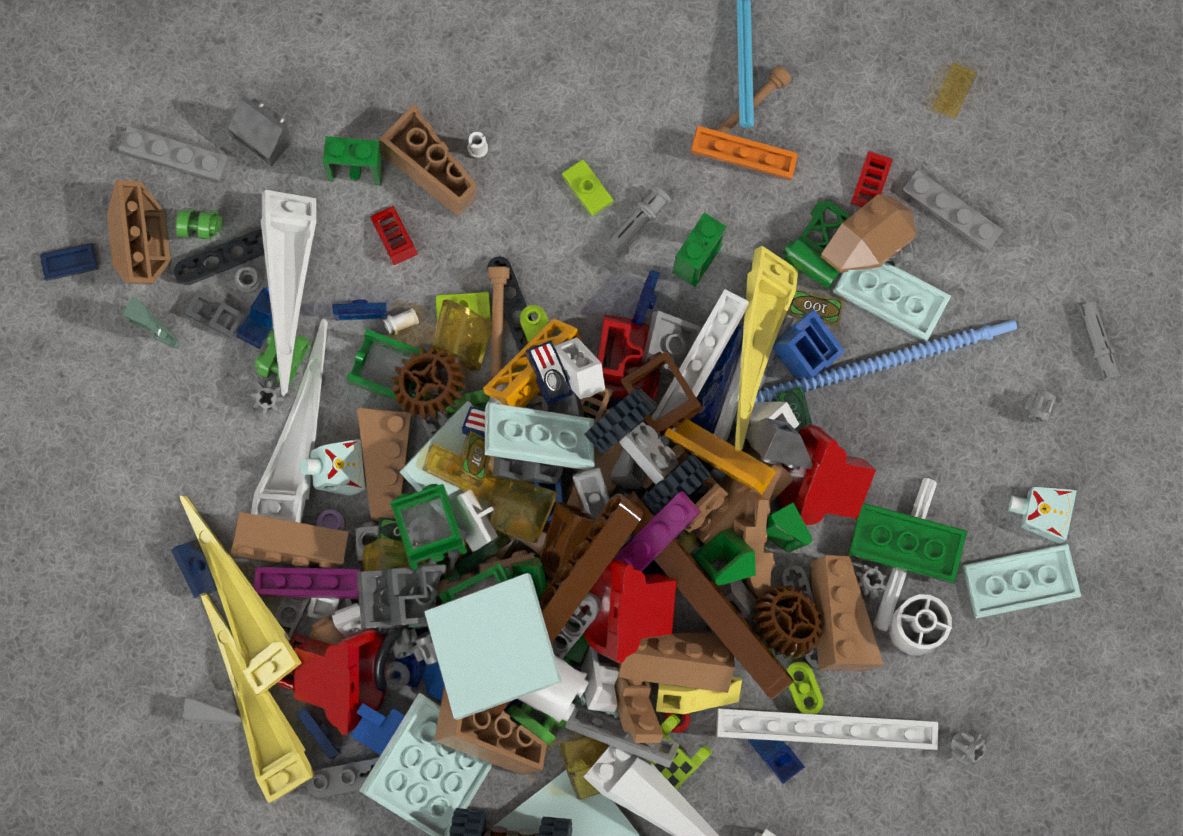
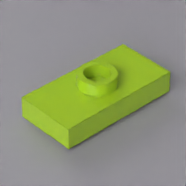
[562,159,614,217]
[436,292,491,323]

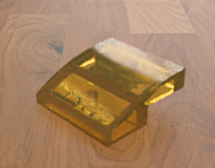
[431,299,492,371]
[560,736,610,800]

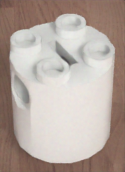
[889,594,952,656]
[517,655,589,723]

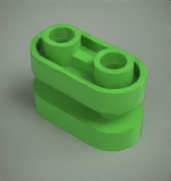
[176,208,222,240]
[255,329,310,386]
[506,703,567,746]

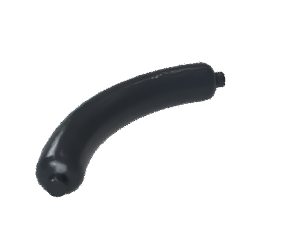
[373,627,403,693]

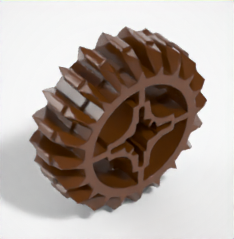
[392,346,465,420]
[752,584,824,659]

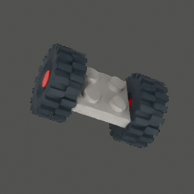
[584,389,711,516]

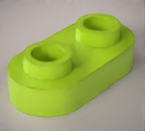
[520,305,555,343]
[787,662,823,714]

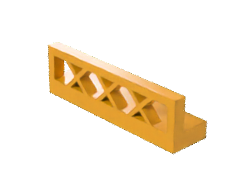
[483,318,582,408]
[664,420,776,495]

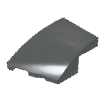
[492,456,564,484]
[357,565,446,629]

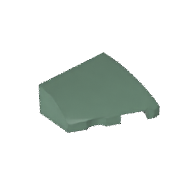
[122,296,179,349]

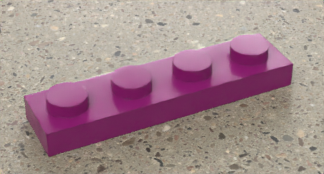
[614,491,701,572]
[254,567,363,599]

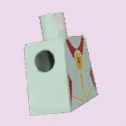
[300,439,366,496]
[1008,487,1077,544]

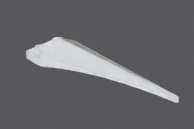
[261,190,316,397]
[251,318,328,523]
[583,745,719,836]

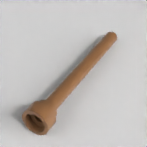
[694,65,792,158]
[488,267,510,380]

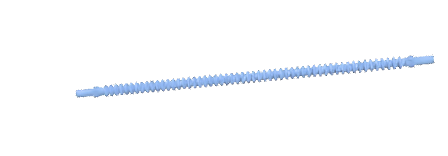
[646,319,1017,425]

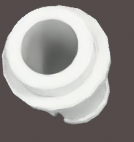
[467,132,488,158]
[383,308,419,335]

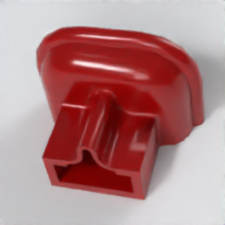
[591,314,660,399]
[776,424,876,525]
[581,558,677,663]
[294,629,387,735]

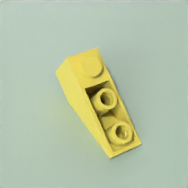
[656,677,742,714]

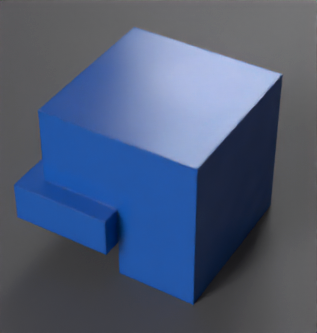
[773,309,845,378]
[351,703,405,756]

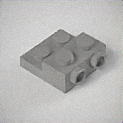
[641,311,703,378]

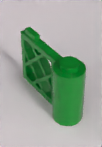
[782,199,852,289]

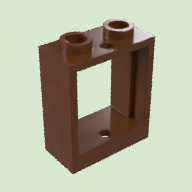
[621,351,703,438]
[539,502,596,578]

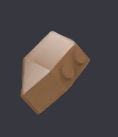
[107,180,171,285]
[821,194,916,273]

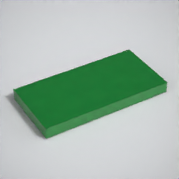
[848,503,968,584]

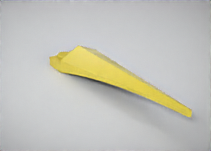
[735,246,798,452]
[180,495,301,695]
[201,594,316,804]

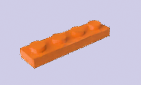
[690,126,798,180]

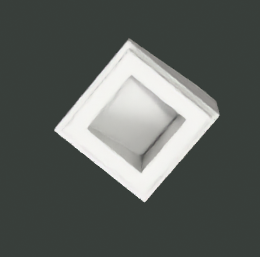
[307,598,341,620]

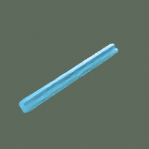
[737,0,754,128]

